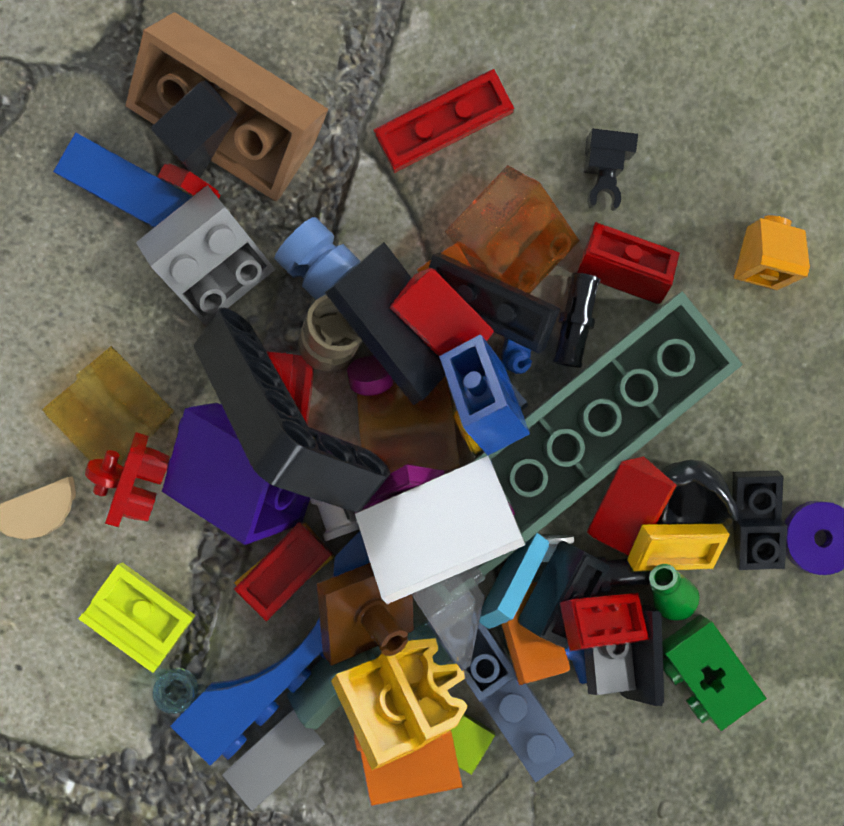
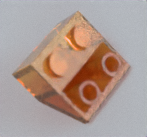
[445,165,580,294]
[357,377,460,473]

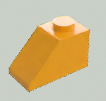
[733,215,810,290]

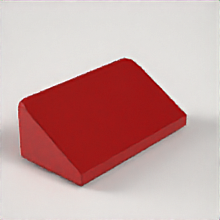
[577,222,680,304]
[389,268,494,356]
[587,456,677,556]

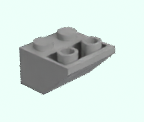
[136,185,276,326]

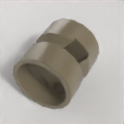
[298,295,362,372]

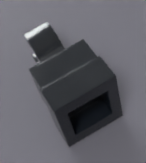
[584,128,638,211]

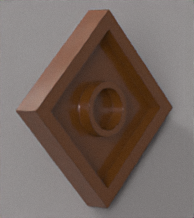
[317,563,414,666]

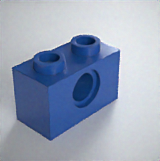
[439,334,530,456]

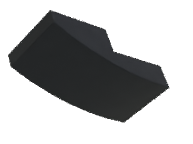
[732,470,787,570]

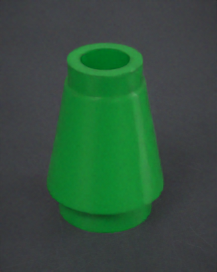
[649,564,700,621]

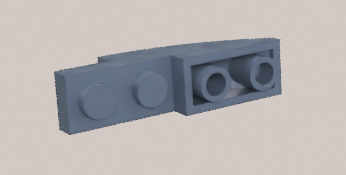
[427,597,574,783]

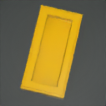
[627,524,730,571]

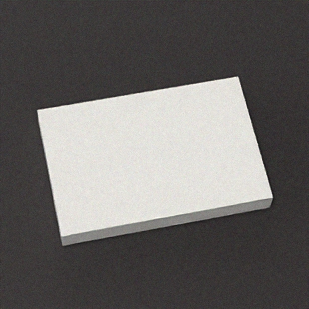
[355,456,526,604]

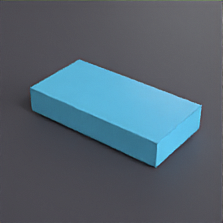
[475,533,549,629]

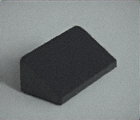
[518,541,610,649]
[620,605,664,706]

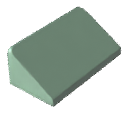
[287,650,376,730]

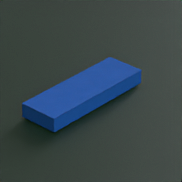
[53,132,192,228]

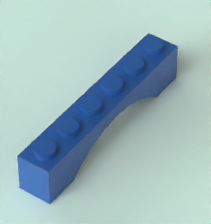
[170,531,370,766]

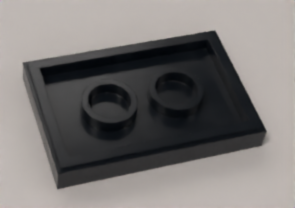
[325,242,446,405]

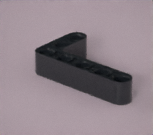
[194,307,390,512]

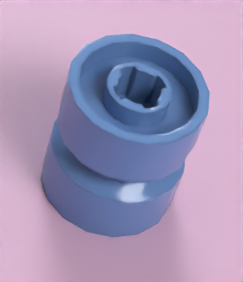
[274,217,360,300]

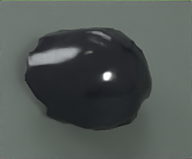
[656,459,738,528]

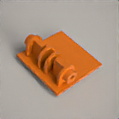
[354,730,463,806]

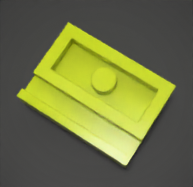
[78,562,196,673]

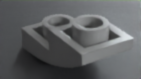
[222,710,325,812]

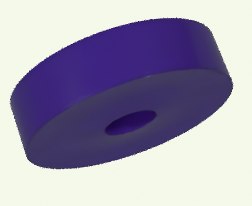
[784,501,844,575]

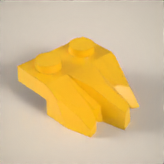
[331,638,468,770]

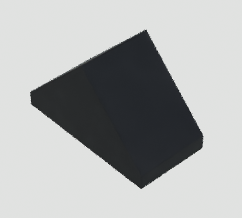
[151,80,238,177]

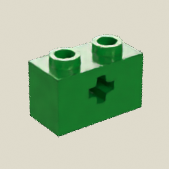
[662,614,767,731]

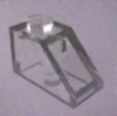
[411,566,485,671]

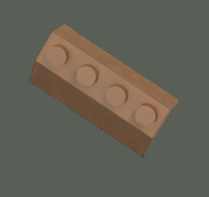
[125,12,328,201]

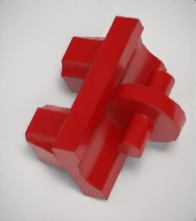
[85,432,170,528]

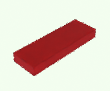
[373,69,515,173]

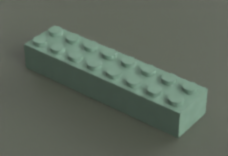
[432,291,743,605]

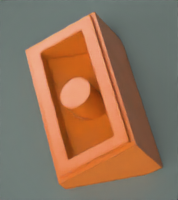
[501,582,570,685]

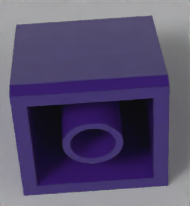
[161,403,310,545]

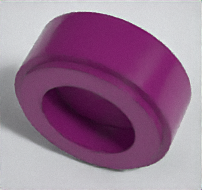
[347,356,394,396]

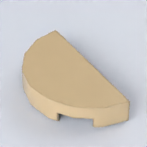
[0,476,76,540]

